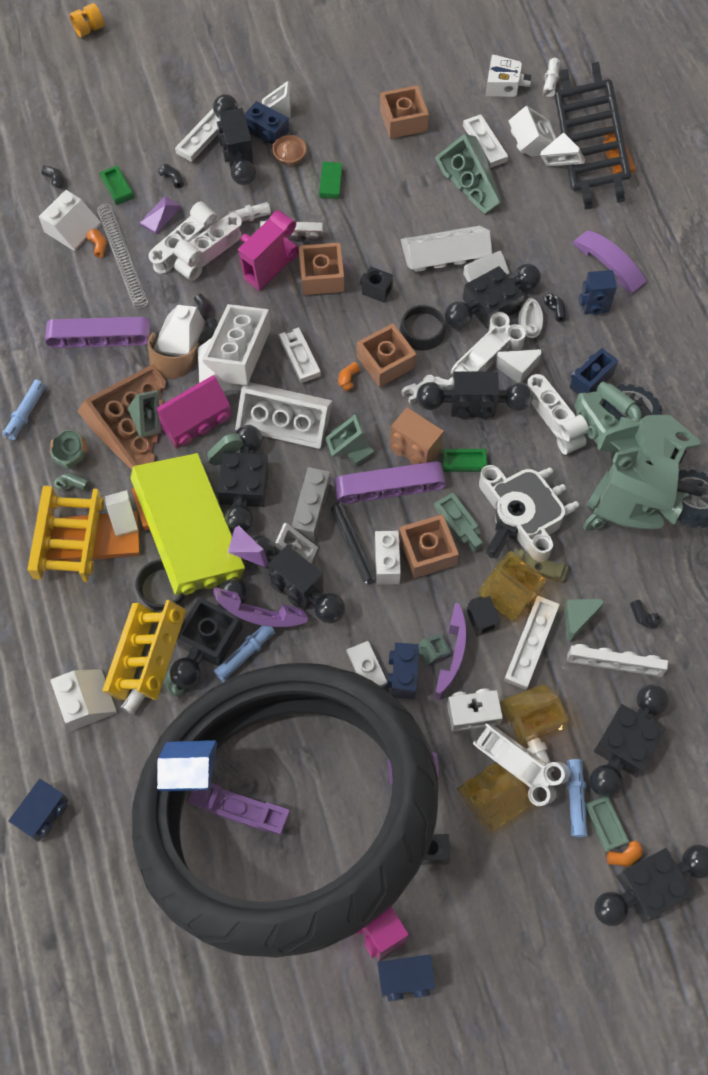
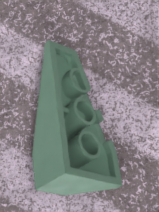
[435,133,502,214]

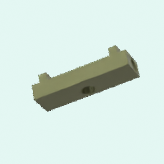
[510,549,568,583]

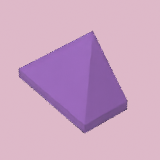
[140,196,181,234]
[228,526,269,568]

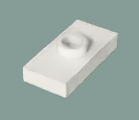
[346,641,387,687]

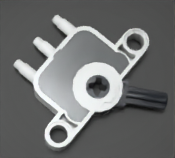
[479,465,579,562]

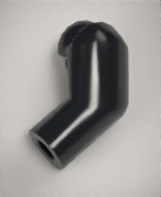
[158,164,184,188]
[197,318,219,345]

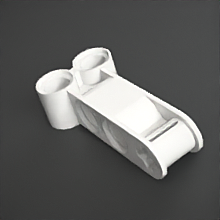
[149,201,218,274]
[174,214,242,281]
[451,312,526,375]
[528,374,588,455]
[473,722,570,806]

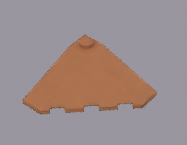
[78,364,166,470]

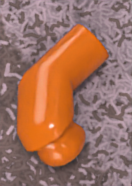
[87,229,107,258]
[338,362,360,391]
[607,841,643,867]

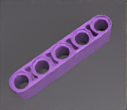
[45,317,151,348]
[334,462,446,504]

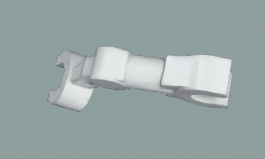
[402,375,453,404]

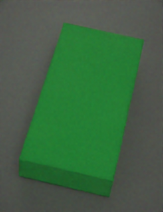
[319,161,342,199]
[99,165,134,205]
[442,449,488,472]

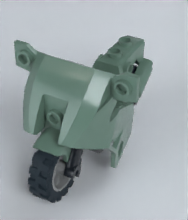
[574,381,708,531]

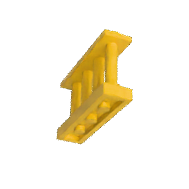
[27,486,104,583]
[102,600,187,700]

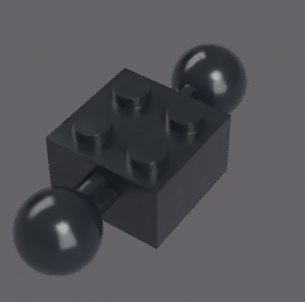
[213,94,256,185]
[445,264,541,329]
[416,371,533,419]
[217,425,269,533]
[251,536,345,624]
[169,578,248,689]
[590,684,668,797]
[594,845,708,926]

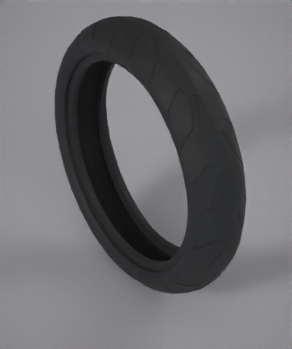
[132,663,438,958]

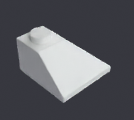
[153,305,205,356]

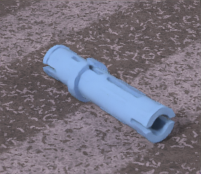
[3,380,46,440]
[214,625,276,682]
[566,759,588,838]

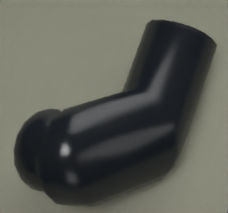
[41,165,65,188]
[194,293,212,319]
[543,293,566,322]
[630,600,662,629]

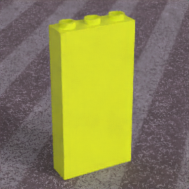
[130,453,245,595]

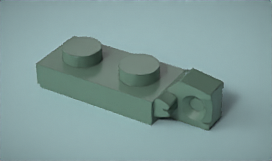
[434,493,483,553]

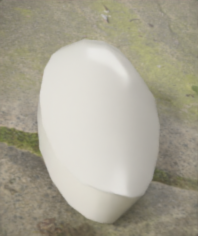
[518,298,543,338]

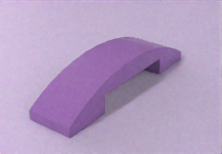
[573,230,647,295]
[213,587,308,627]
[434,603,466,700]
[188,783,290,835]

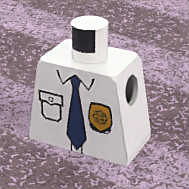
[485,55,532,97]

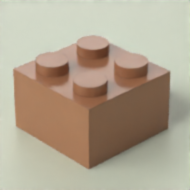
[380,85,429,139]
[299,243,344,295]
[356,323,417,388]
[390,407,444,465]
[399,514,459,579]

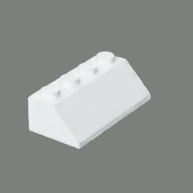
[401,226,492,272]
[202,304,271,385]
[235,382,332,449]

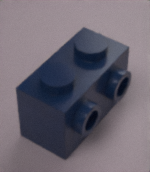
[244,101,289,145]
[579,270,617,315]
[570,348,619,395]
[387,642,419,699]
[8,778,69,842]
[377,954,436,1002]

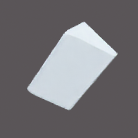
[463,251,509,282]

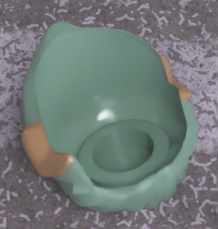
[49,429,88,469]

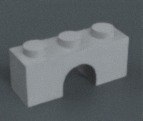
[291,467,330,543]

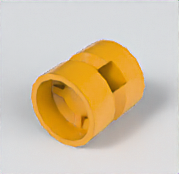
[69,3,105,38]

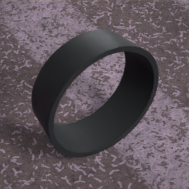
[399,305,446,351]
[135,559,185,610]

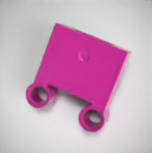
[238,210,299,291]

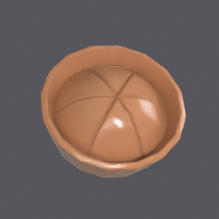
[272,135,307,167]

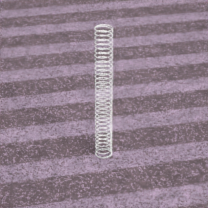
[97,204,148,308]

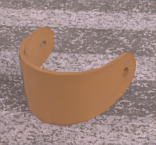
[147,332,200,379]

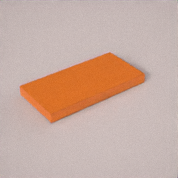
[46,511,140,561]

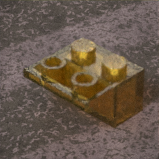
[478,551,547,622]
[500,684,569,745]
[457,762,532,833]

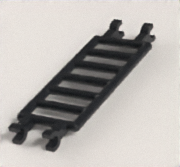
[555,61,631,210]

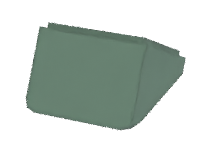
[419,634,452,666]

